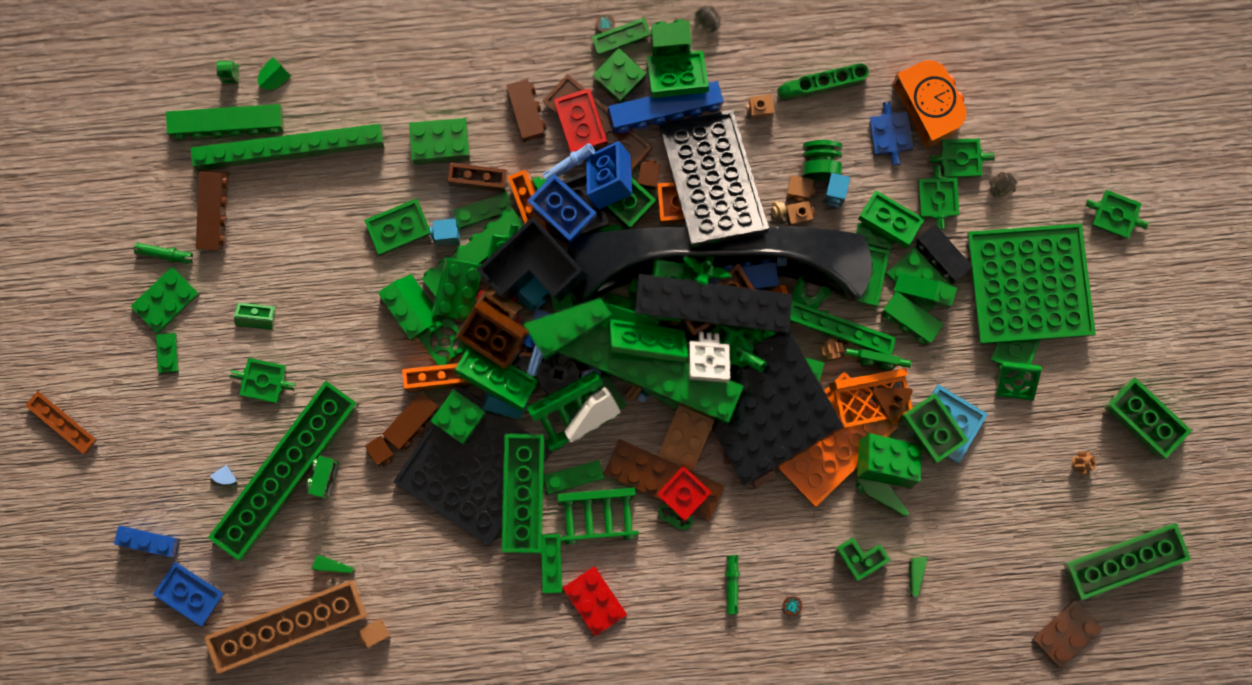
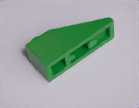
[893,273,957,309]
[855,477,910,517]

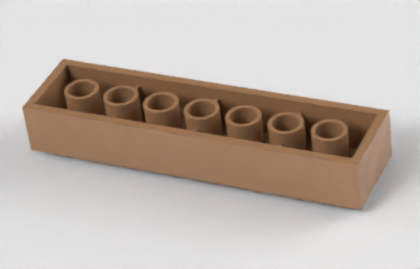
[204,580,368,674]

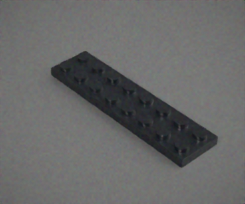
[634,274,793,334]

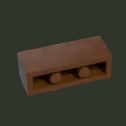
[506,79,547,143]
[448,163,508,192]
[382,391,440,451]

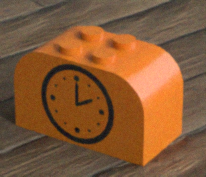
[892,60,966,149]

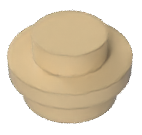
[770,201,787,220]

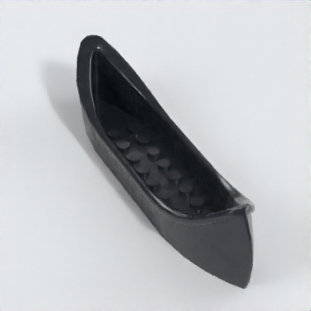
[567,227,872,304]

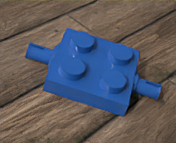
[870,101,913,166]

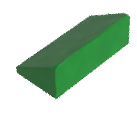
[234,303,276,330]

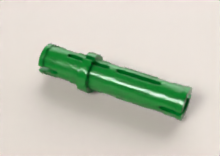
[134,242,193,265]
[725,555,740,614]

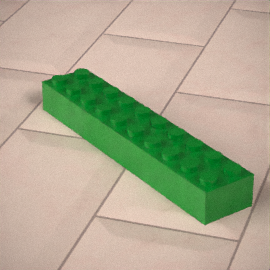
[557,326,743,424]
[207,380,359,561]

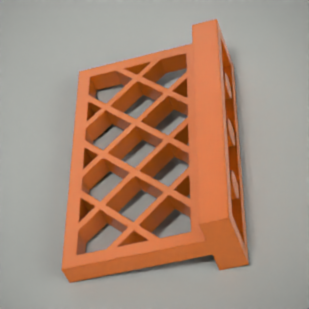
[829,368,913,428]

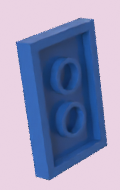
[153,562,225,627]

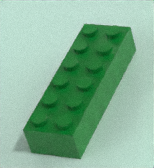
[502,434,545,553]
[1063,523,1191,600]

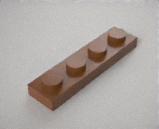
[25,391,97,454]

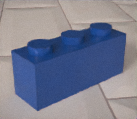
[114,525,180,558]

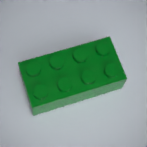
[1104,377,1192,460]

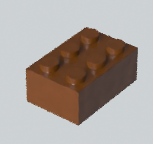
[457,301,529,370]

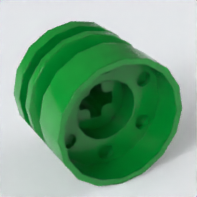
[802,140,842,180]

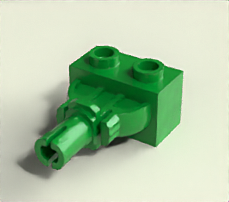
[711,325,767,373]

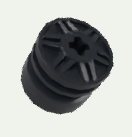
[538,355,579,395]

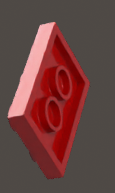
[553,88,607,153]
[563,566,627,636]

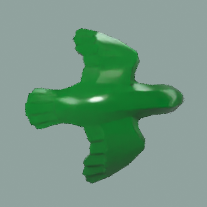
[684,256,731,285]
[792,277,831,314]

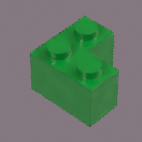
[835,537,891,581]

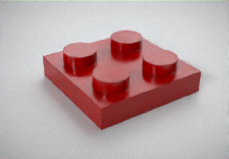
[657,466,712,521]

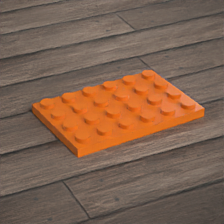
[777,371,899,507]

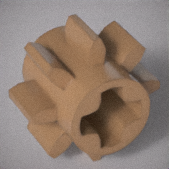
[820,338,844,361]
[1072,451,1096,475]

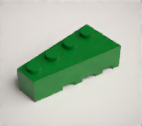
[524,298,612,360]

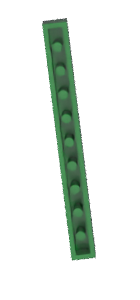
[191,123,385,171]

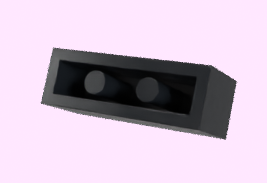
[915,224,973,284]

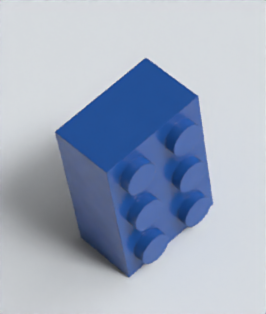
[586,141,632,209]
[527,174,596,245]

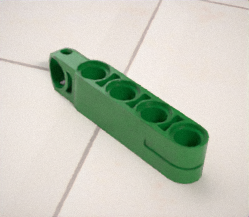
[777,63,869,100]

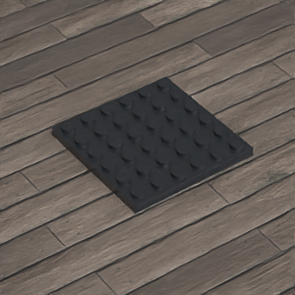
[712,330,845,486]
[393,386,554,546]

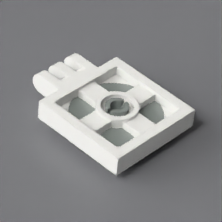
[689,332,730,382]

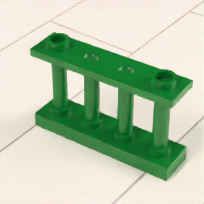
[527,371,619,452]
[557,488,639,545]

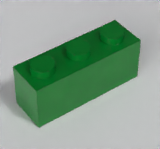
[881,291,944,345]

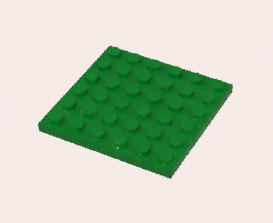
[967,223,1096,344]

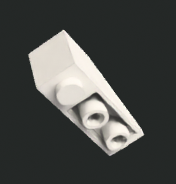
[564,387,621,442]

